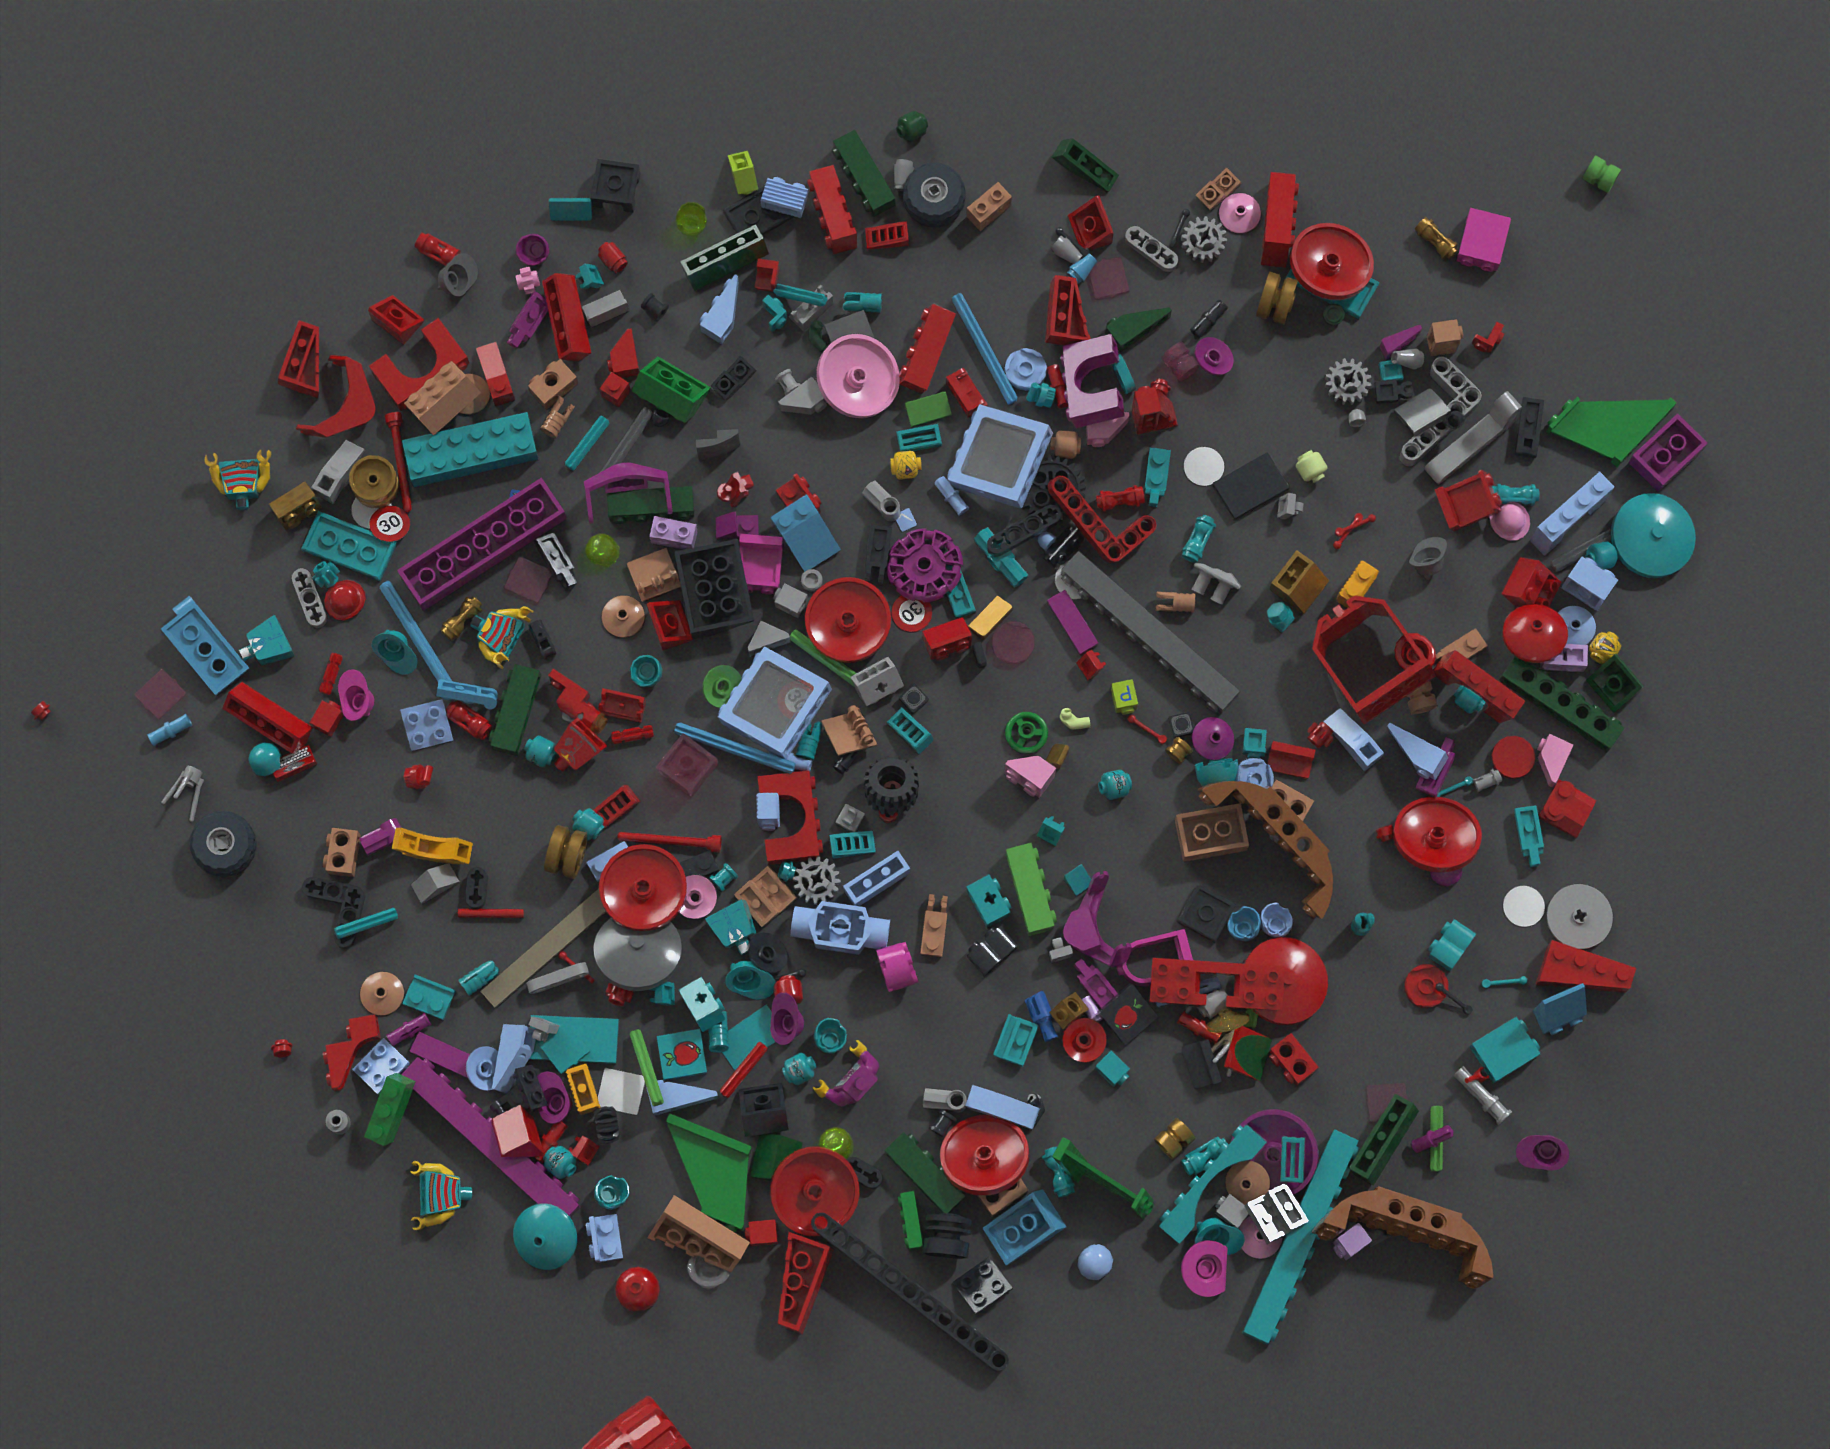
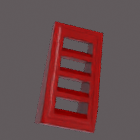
[865,222,909,250]
[594,785,640,829]

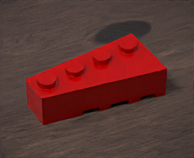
[778,1232,834,1335]

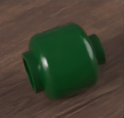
[896,111,928,142]

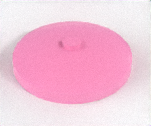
[817,334,900,418]

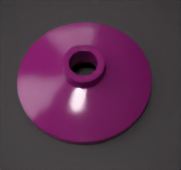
[1195,337,1234,376]
[1192,717,1234,760]

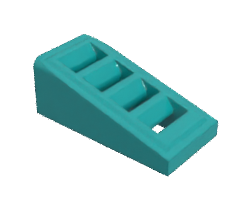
[887,708,934,754]
[830,831,876,859]

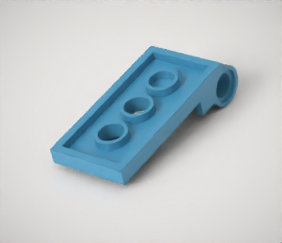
[161,596,250,696]

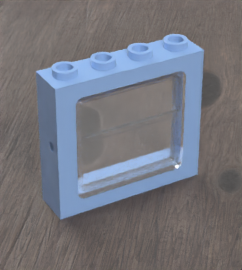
[947,404,1053,509]
[718,646,832,759]

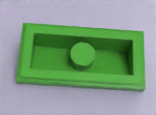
[905,392,952,427]

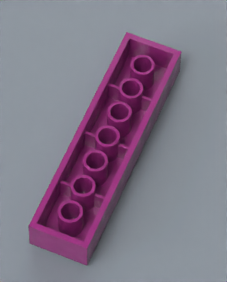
[397,478,567,611]

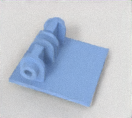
[400,699,453,751]
[352,1038,410,1095]

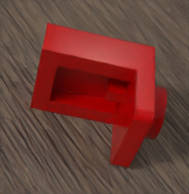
[1472,322,1505,353]

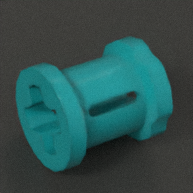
[709,863,738,892]

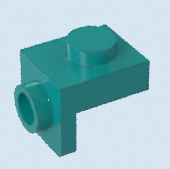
[762,295,787,332]
[1242,728,1267,759]

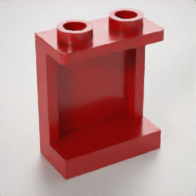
[1435,470,1502,531]

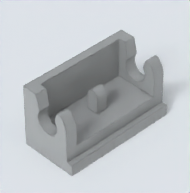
[789,285,833,331]

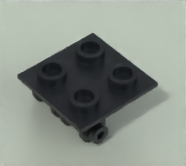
[953,1257,1013,1314]

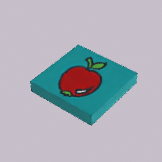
[657,1029,707,1080]

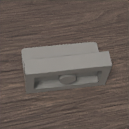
[582,290,629,327]

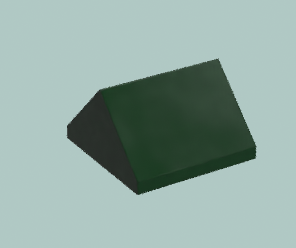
[1586,654,1644,713]
[750,1134,803,1181]

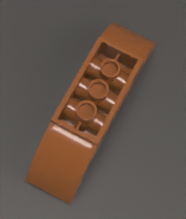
[1198,781,1333,919]
[1312,1186,1494,1289]

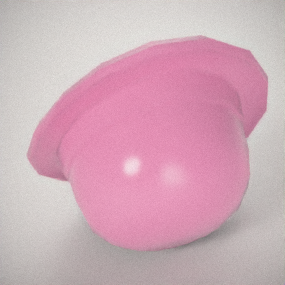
[1489,502,1530,541]

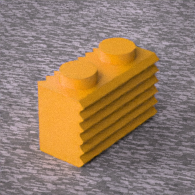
[1336,561,1379,608]
[565,1064,600,1115]

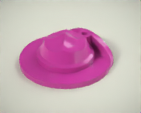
[1181,1240,1228,1297]

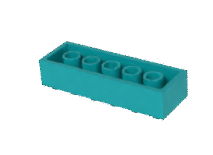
[402,412,538,487]

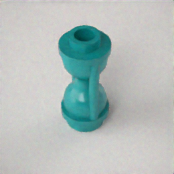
[1492,484,1539,506]
[1182,515,1216,563]
[1181,1136,1226,1176]
[1041,1146,1075,1198]

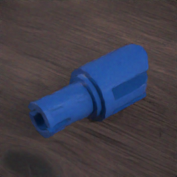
[1025,991,1058,1042]

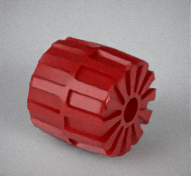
[582,1396,692,1449]

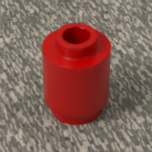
[598,242,628,274]

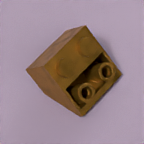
[269,482,322,530]
[1269,550,1329,614]

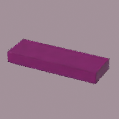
[1047,590,1099,655]
[410,1032,470,1078]

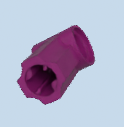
[359,818,401,856]

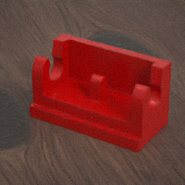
[946,368,988,418]
[599,688,646,723]

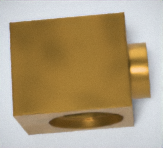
[1049,992,1089,1029]

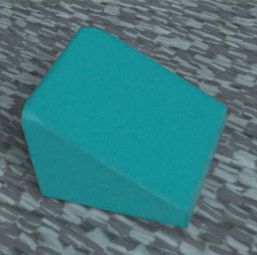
[1064,864,1091,896]

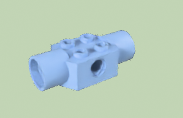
[791,901,890,955]

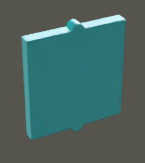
[538,1022,590,1074]

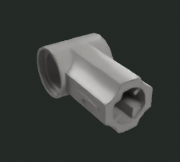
[862,481,901,521]
[923,1088,967,1113]

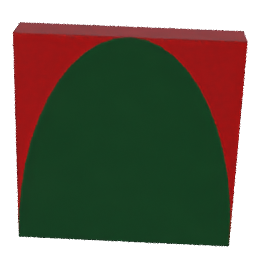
[1224,1025,1272,1081]

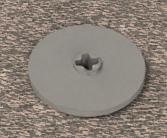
[1547,884,1613,949]

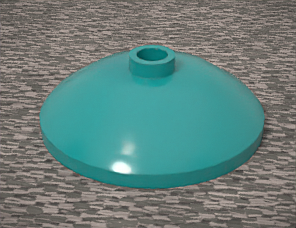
[513,1203,577,1270]

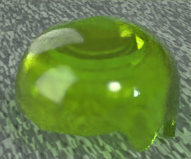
[675,202,707,236]
[585,533,620,567]
[819,1127,854,1160]

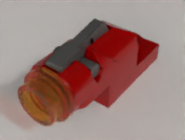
[548,669,608,734]

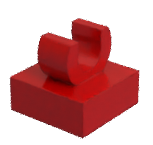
[1076,650,1106,680]
[569,1135,600,1165]

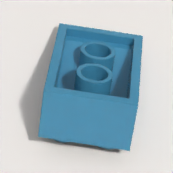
[770,494,841,572]
[1533,983,1587,1035]
[983,1189,1066,1266]

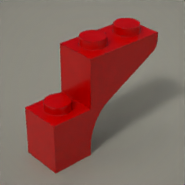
[323,1014,381,1091]

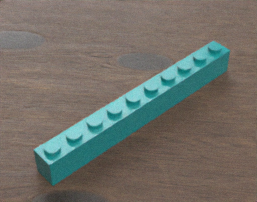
[1242,1129,1360,1345]

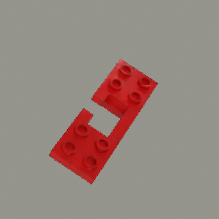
[1150,958,1285,1011]

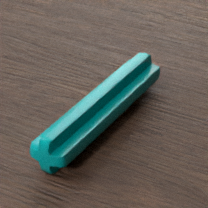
[773,284,828,307]
[565,416,609,470]
[334,908,398,939]

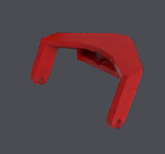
[296,355,375,437]

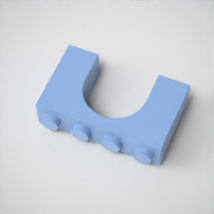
[1530,472,1614,556]

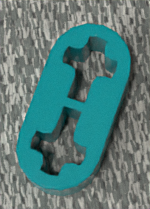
[1111,354,1136,394]

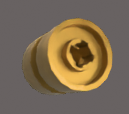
[1154,1118,1196,1160]

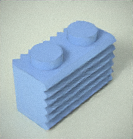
[761,177,808,218]
[756,793,780,831]

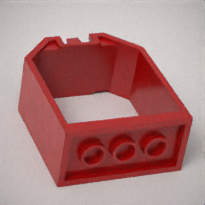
[1312,595,1436,725]

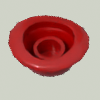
[324,580,366,620]
[1394,633,1436,670]

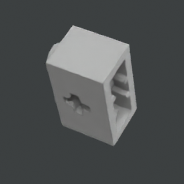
[850,657,904,706]

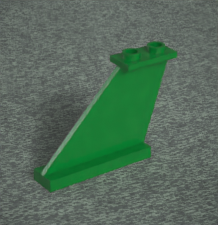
[1546,396,1677,468]
[666,1113,752,1233]
[1052,1137,1154,1220]

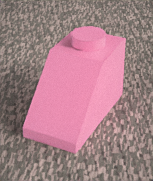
[1086,412,1129,447]
[1537,734,1573,788]

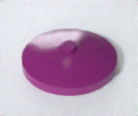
[1231,1109,1319,1194]

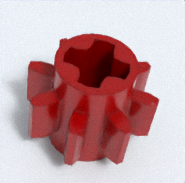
[1307,721,1334,748]
[606,983,633,1006]

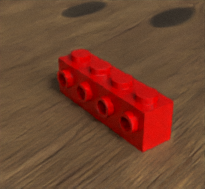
[542,273,591,361]
[899,304,956,394]
[222,682,313,754]

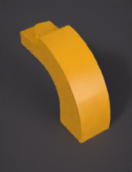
[392,828,473,864]

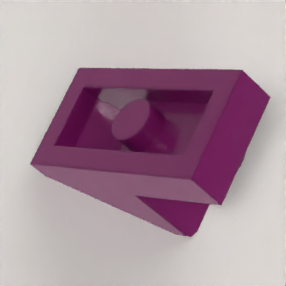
[716,512,759,539]

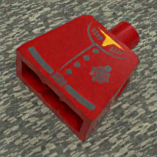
[554,717,607,771]

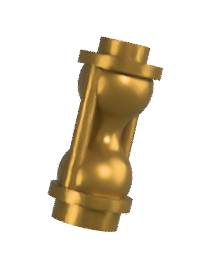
[1415,217,1458,260]
[440,596,483,641]

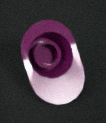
[770,992,804,1045]
[537,1072,572,1124]
[1516,1135,1569,1170]

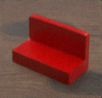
[1267,741,1315,779]

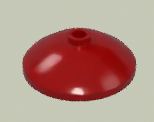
[1503,604,1568,663]

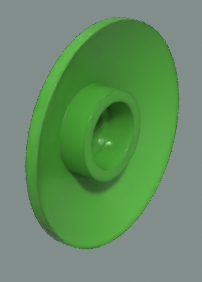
[703,665,742,708]

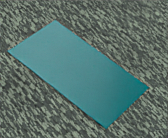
[722,1005,775,1070]

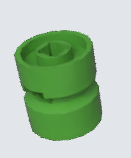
[1582,155,1621,193]

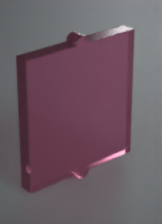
[1089,257,1130,299]
[504,557,552,603]
[135,669,187,719]
[1366,1083,1409,1122]

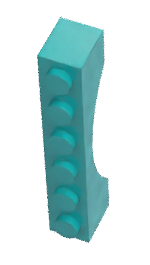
[1159,1124,1267,1244]

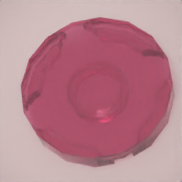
[992,621,1035,664]

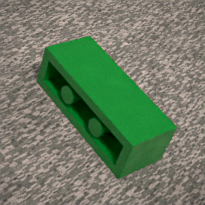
[364,1073,416,1146]

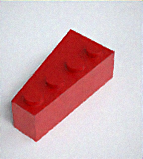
[807,165,857,255]
[1261,172,1299,268]
[1536,940,1636,993]

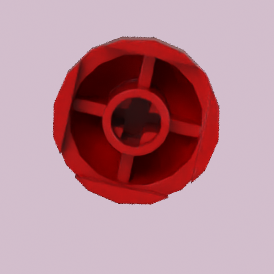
[615,1267,660,1312]

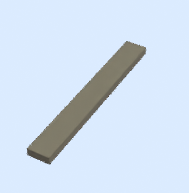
[480,889,606,1009]

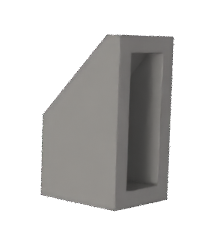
[778,377,827,415]

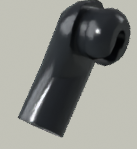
[1027,1093,1045,1128]

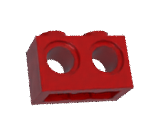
[1269,1033,1319,1086]

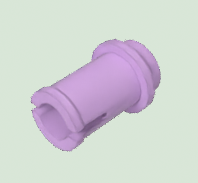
[1082,995,1103,1022]

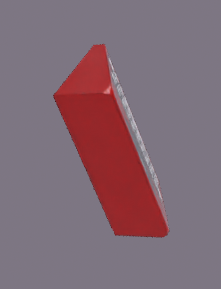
[273,745,317,782]

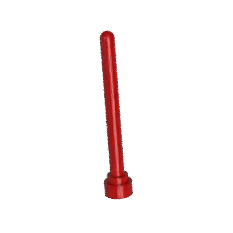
[385,412,412,512]
[617,832,722,853]

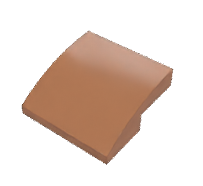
[734,866,797,927]

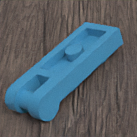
[436,679,498,709]

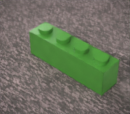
[1005,843,1057,936]

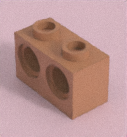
[966,182,1012,231]
[1427,319,1463,356]
[1267,779,1314,821]
[323,828,361,877]
[977,1178,1029,1217]

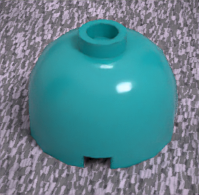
[1195,758,1239,786]

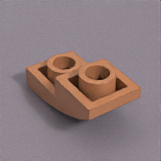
[1196,168,1242,210]

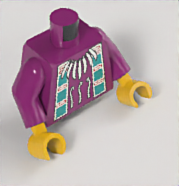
[813,1040,879,1107]

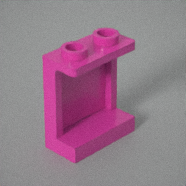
[1456,208,1511,272]
[739,534,783,594]

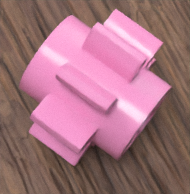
[516,267,540,294]

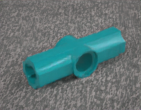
[974,527,1028,588]

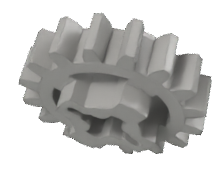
[1181,216,1227,263]
[1325,358,1371,405]
[793,856,841,905]

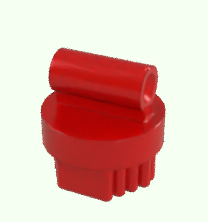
[403,764,433,789]

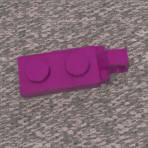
[507,291,548,348]
[1416,737,1455,798]
[1074,959,1118,1009]

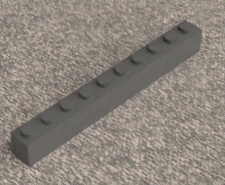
[1061,551,1240,714]

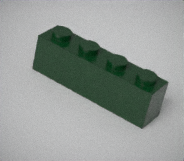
[832,129,896,217]
[680,225,769,291]
[607,486,695,524]
[489,664,542,757]
[1349,1093,1419,1186]
[884,1132,965,1213]

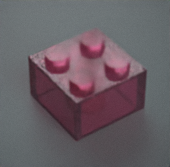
[656,733,718,798]

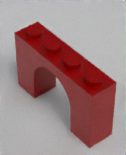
[369,318,469,411]
[1433,650,1525,723]
[758,770,823,865]

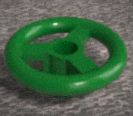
[1005,712,1048,754]

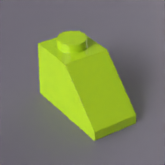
[728,151,758,194]

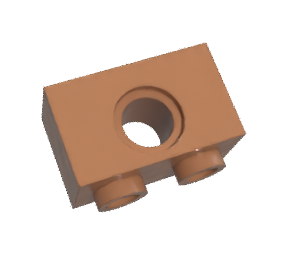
[528,359,579,410]

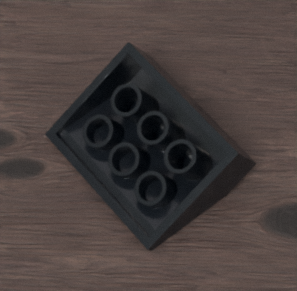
[674,539,754,639]

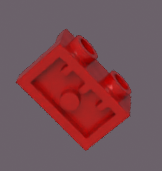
[776,473,822,513]

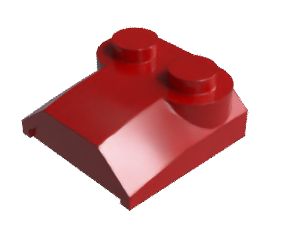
[1538,779,1597,838]

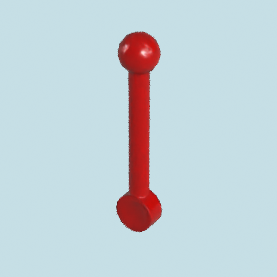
[1333,513,1363,549]
[1335,514,1376,537]
[1128,715,1167,744]
[558,951,595,983]

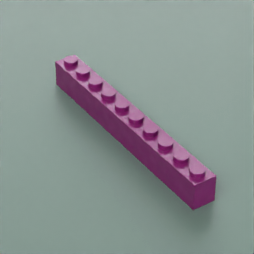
[401,1057,581,1218]

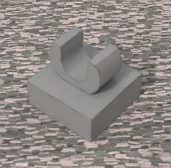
[1277,493,1303,519]
[835,804,865,833]
[1049,937,1073,963]
[529,1017,559,1042]

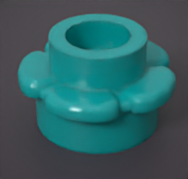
[778,861,796,882]

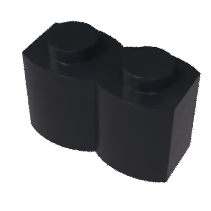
[967,926,1018,977]

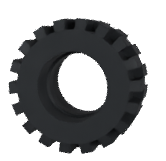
[864,756,919,816]

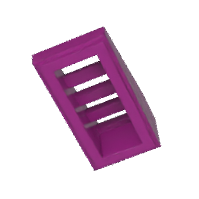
[1379,325,1422,360]

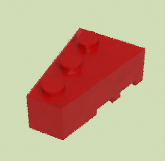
[1045,275,1091,346]
[278,320,319,398]
[1131,386,1178,434]

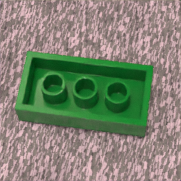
[898,1191,923,1251]

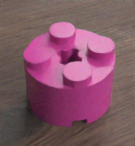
[876,942,918,992]

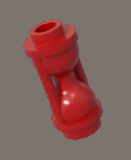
[415,233,461,266]
[1096,485,1145,512]
[446,700,492,740]

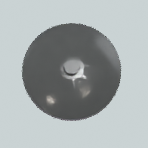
[594,918,682,991]

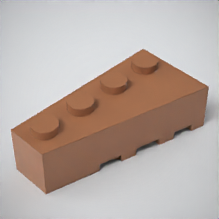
[648,1195,750,1272]

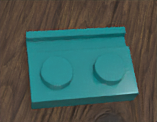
[402,975,456,1021]
[993,1014,1039,1067]

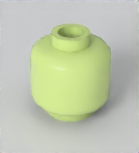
[1296,450,1328,483]

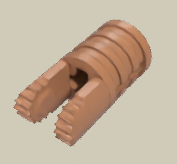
[540,396,575,438]
[1156,592,1195,613]

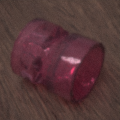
[1161,342,1200,382]

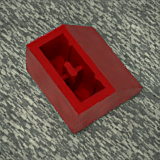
[1502,557,1561,607]
[922,617,972,660]

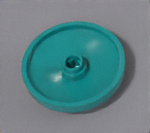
[1611,493,1696,578]

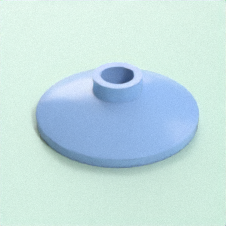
[1558,606,1596,645]
[466,1046,498,1091]

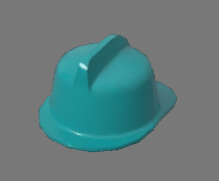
[371,630,417,674]
[725,961,775,1000]
[1195,1218,1245,1255]

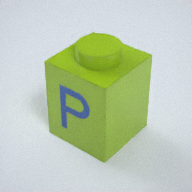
[1111,679,1138,715]

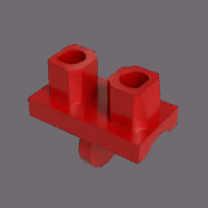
[717,472,754,507]

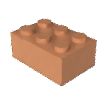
[404,361,481,435]
[1175,803,1249,862]

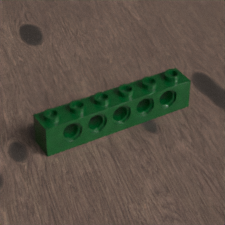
[1499,656,1624,753]

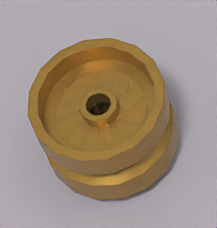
[1256,272,1298,325]
[349,455,399,508]
[544,825,587,879]

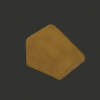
[1045,744,1069,770]

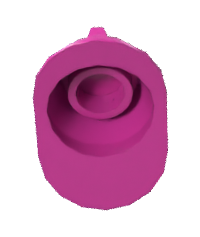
[338,669,375,721]

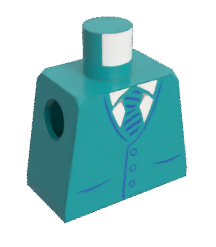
[239,615,295,665]
[705,899,756,955]

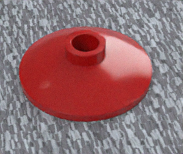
[1063,1018,1106,1062]

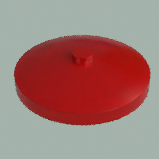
[1290,223,1374,300]
[805,577,891,663]
[1393,797,1482,873]
[599,844,687,931]
[1244,937,1328,1025]
[940,1115,1029,1195]
[770,1146,859,1236]

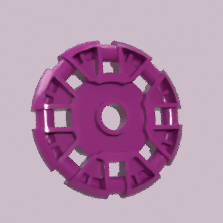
[886,528,963,603]

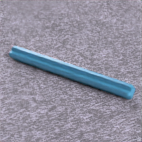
[952,293,1018,405]
[380,581,453,682]
[674,723,796,773]

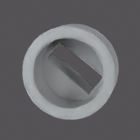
[1349,409,1366,427]

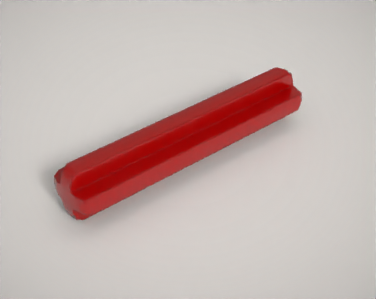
[720,1042,768,1098]

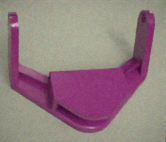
[584,463,673,524]
[1063,871,1132,967]

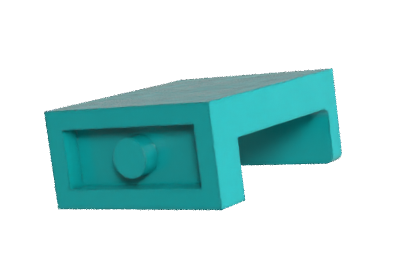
[1469,1017,1540,1084]

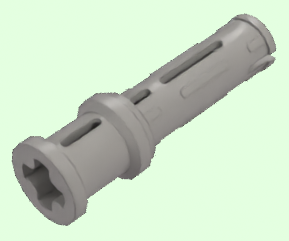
[1453,1066,1512,1125]

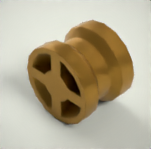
[1165,737,1193,764]

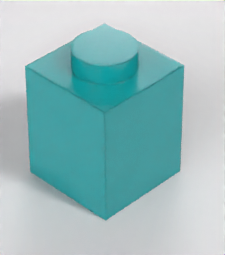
[1095,1051,1130,1087]

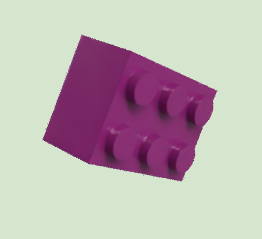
[1628,413,1708,492]

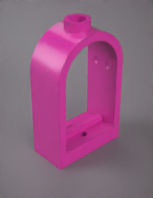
[1116,929,1193,987]

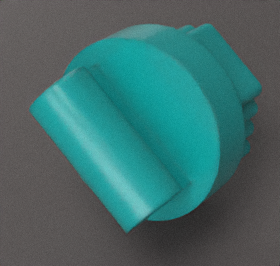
[1026,383,1056,408]
[1267,602,1295,633]

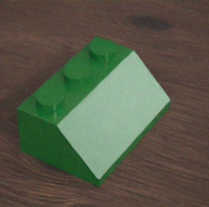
[632,356,711,423]

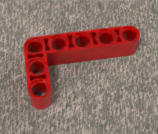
[1047,476,1157,563]

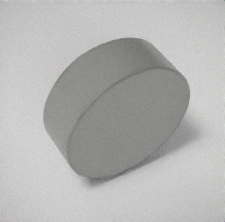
[801,569,823,592]

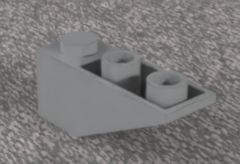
[311,440,365,504]

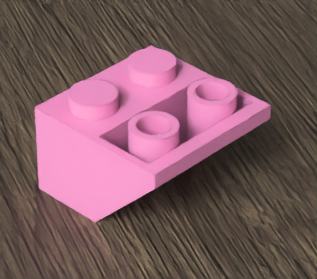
[1005,756,1056,798]

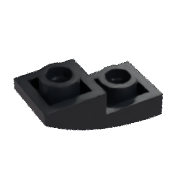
[711,356,757,400]

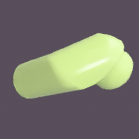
[1060,708,1090,730]

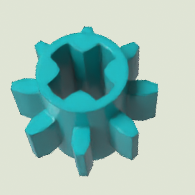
[312,561,340,588]

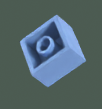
[1561,557,1618,611]

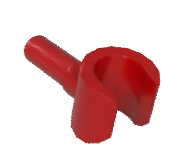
[1465,1067,1489,1083]

